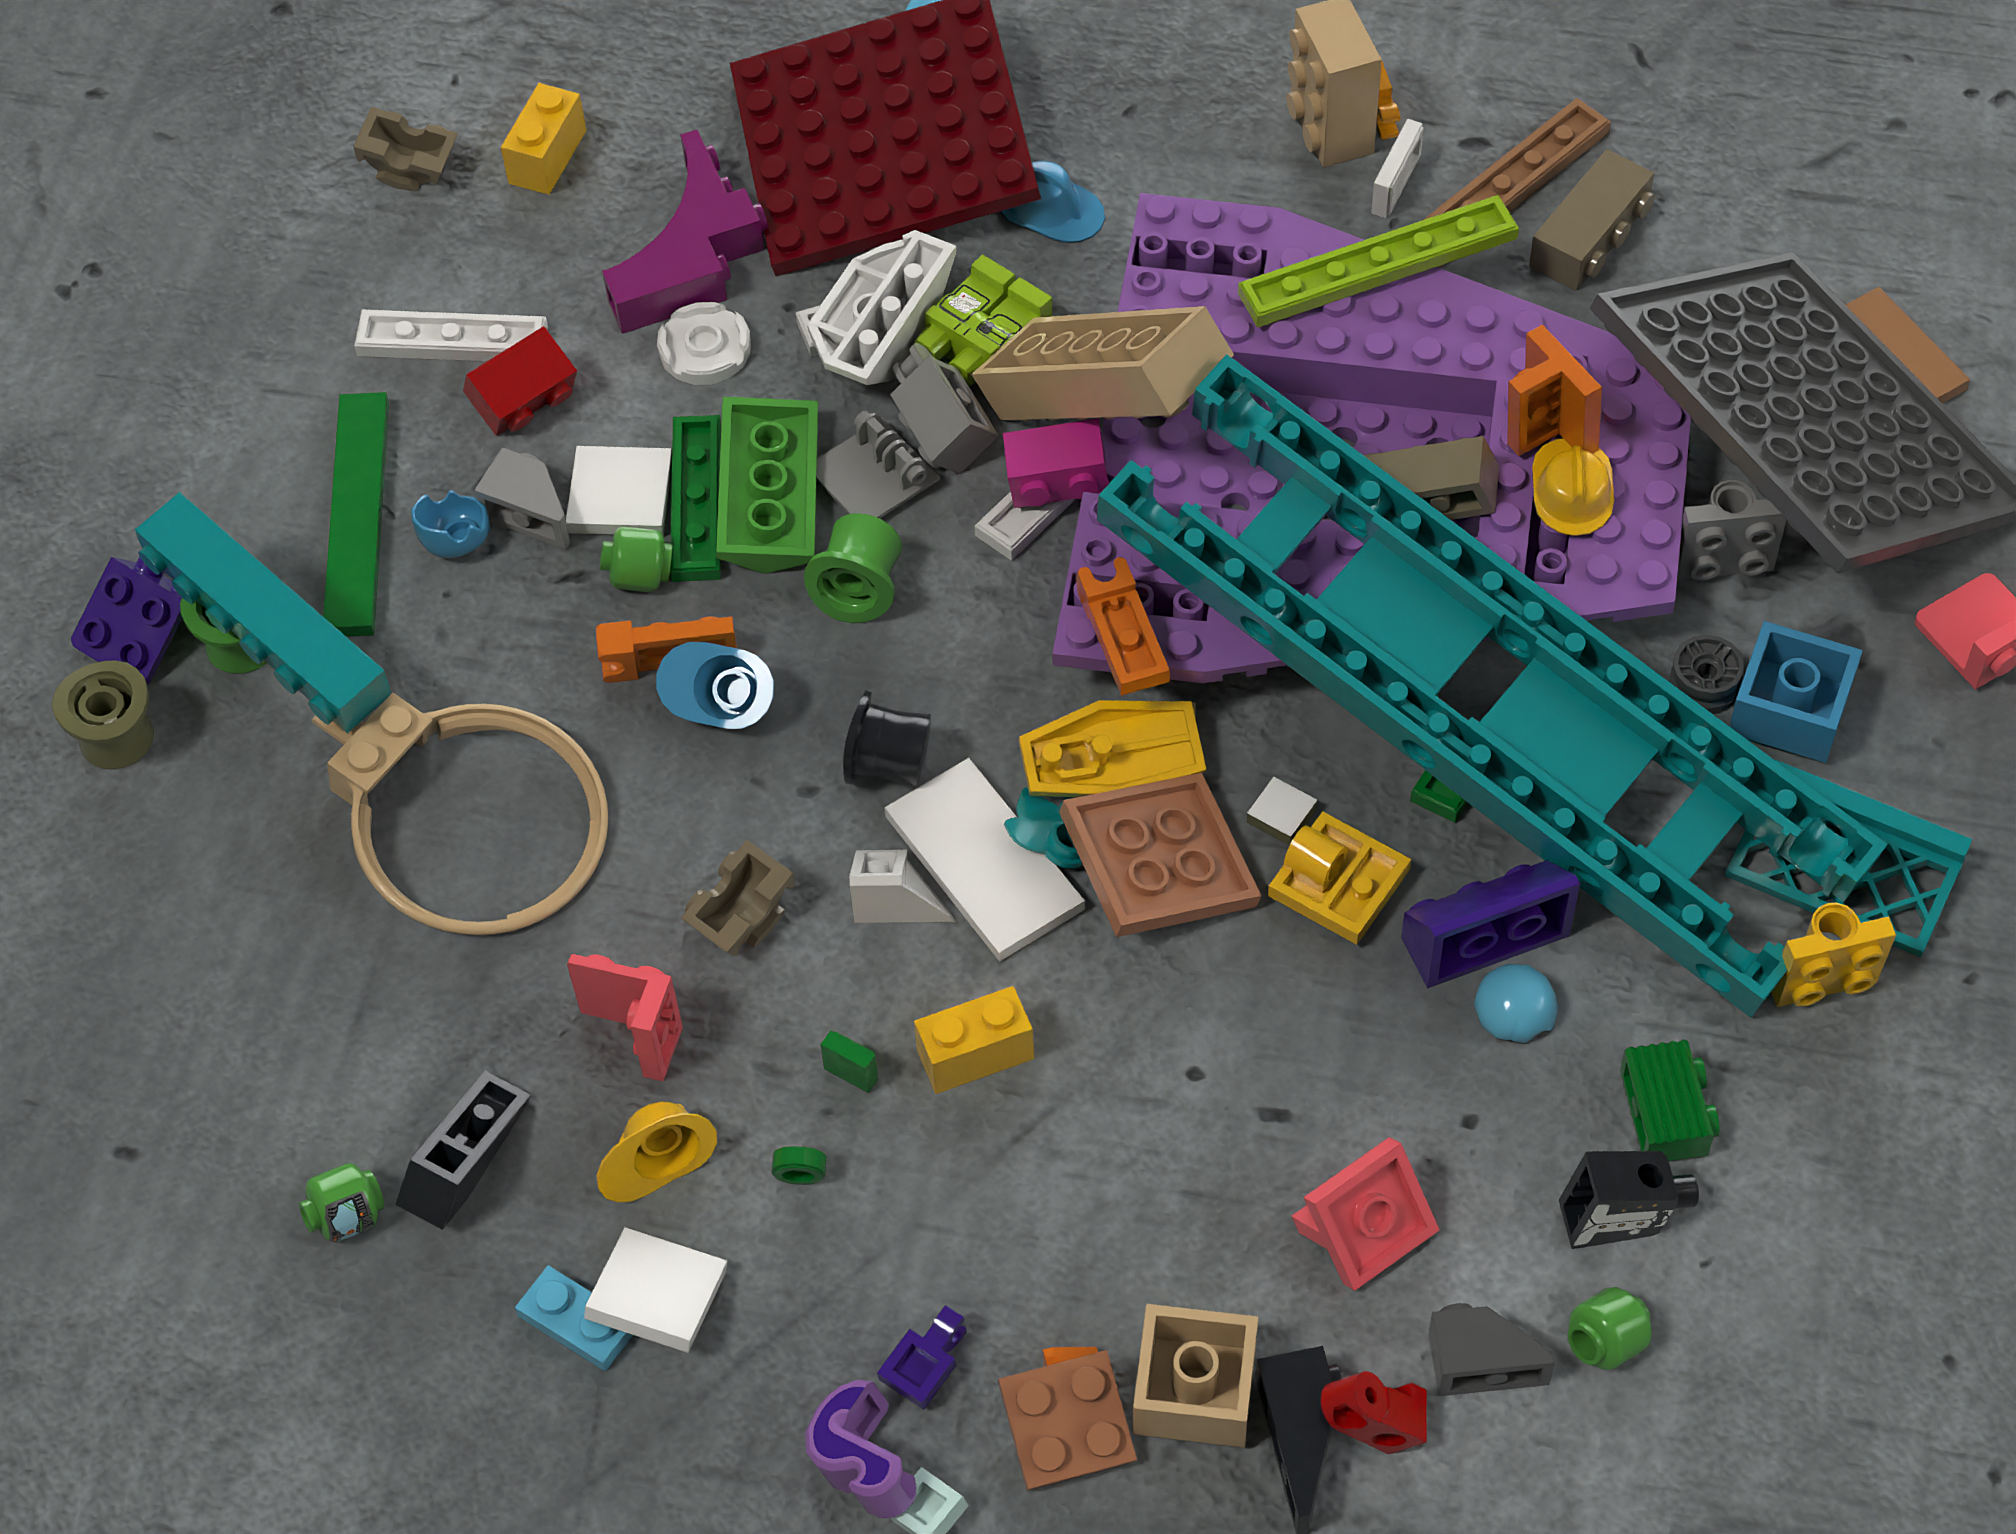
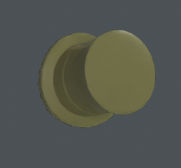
[52,660,154,769]

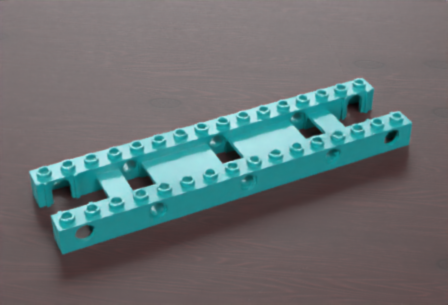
[1097,354,1888,1018]

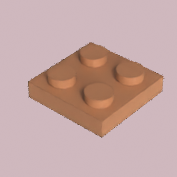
[997,1350,1137,1491]

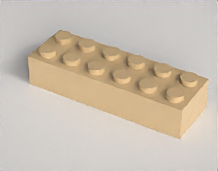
[971,306,1234,422]

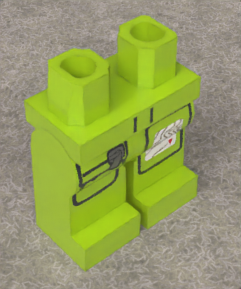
[915,254,1052,387]

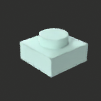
[890,1467,969,1534]

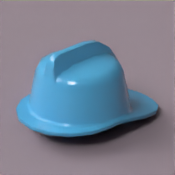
[1001,160,1105,243]
[656,642,774,729]

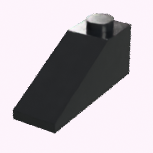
[395,1071,531,1230]
[1256,1346,1342,1534]

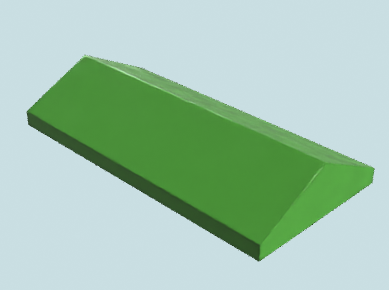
[716,396,818,574]

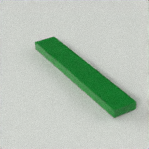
[323,392,389,637]

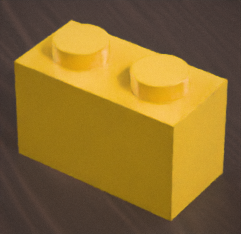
[501,83,587,195]
[914,985,1034,1094]

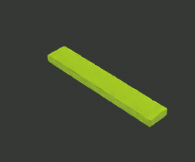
[1238,195,1519,328]

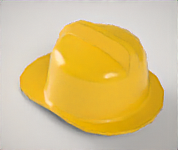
[1532,438,1614,536]
[596,1101,717,1203]

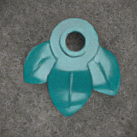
[1004,787,1083,868]

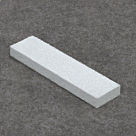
[354,310,548,361]

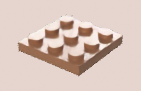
[1059,773,1262,937]

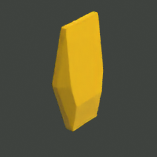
[1018,700,1207,797]

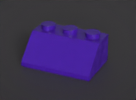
[1401,860,1580,988]

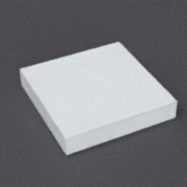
[566,446,672,535]
[584,1227,727,1353]

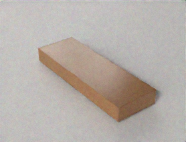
[1845,287,1970,404]

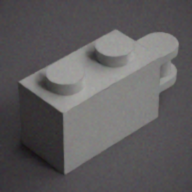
[890,343,999,474]

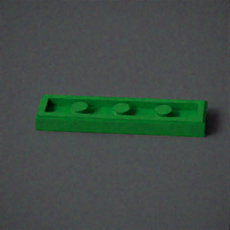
[670,415,722,582]

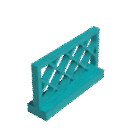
[1725,760,1973,958]

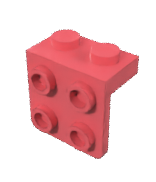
[1915,573,2016,690]

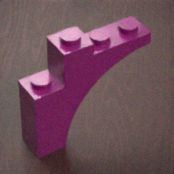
[602,129,768,334]

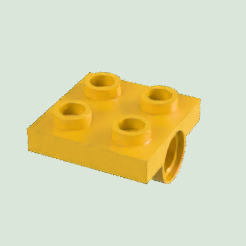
[1268,811,1411,945]
[1772,903,1896,1007]

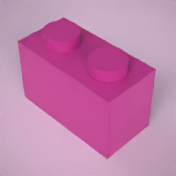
[1003,418,1109,508]

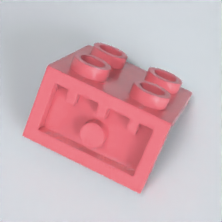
[567,954,683,1081]

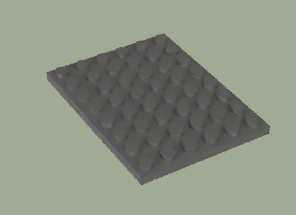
[1590,252,2016,573]

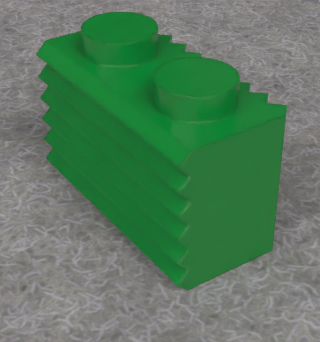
[1620,1039,1720,1161]

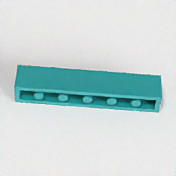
[135,492,391,734]

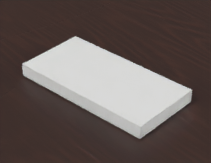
[884,758,1085,962]

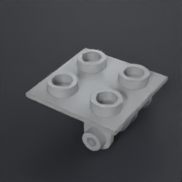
[816,410,940,519]

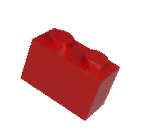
[463,326,577,436]

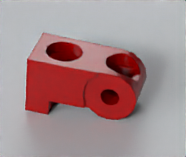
[1321,1371,1427,1455]

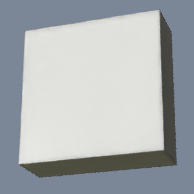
[1247,777,1317,846]

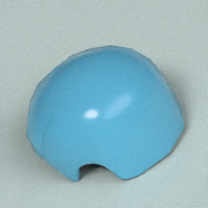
[1474,964,1559,1043]

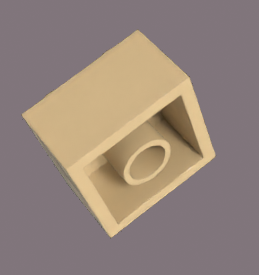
[1133,1304,1258,1448]

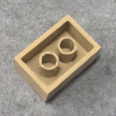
[1286,0,1382,168]

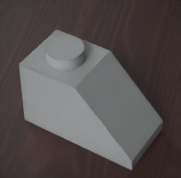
[474,448,570,550]

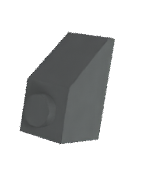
[1428,1303,1555,1396]

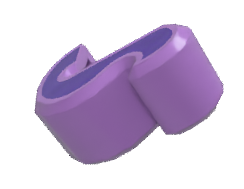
[805,1379,917,1518]

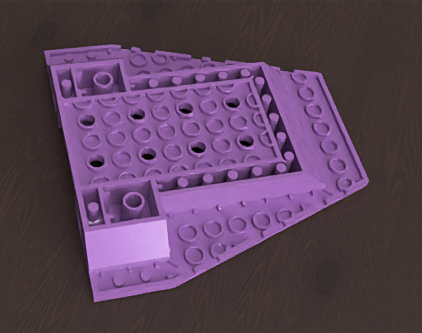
[1052,193,1691,683]

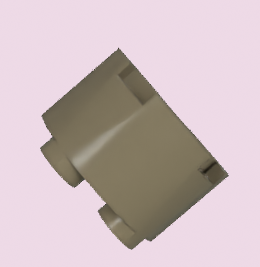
[353,107,458,191]
[681,840,795,956]

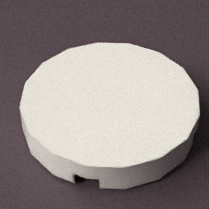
[657,302,751,385]

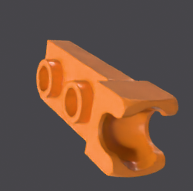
[1076,557,1170,696]
[596,616,737,683]

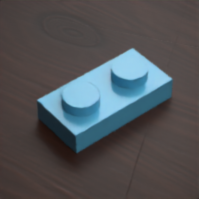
[515,1265,633,1372]

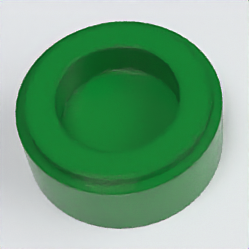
[771,1146,827,1185]

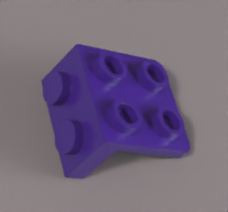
[71,556,183,685]

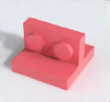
[1291,1137,1439,1291]

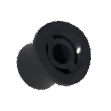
[843,690,931,788]

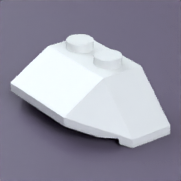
[807,230,957,385]

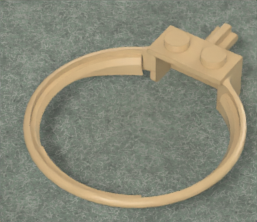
[312,692,608,935]

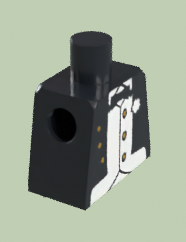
[1559,1151,1699,1249]

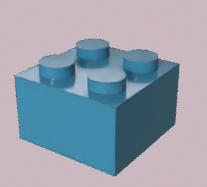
[1729,621,1863,763]

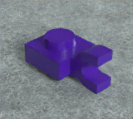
[877,1305,967,1410]

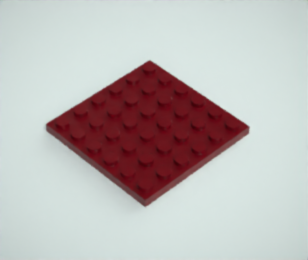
[730,0,1042,276]

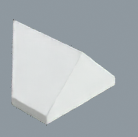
[849,850,957,923]

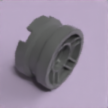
[1669,635,1744,714]

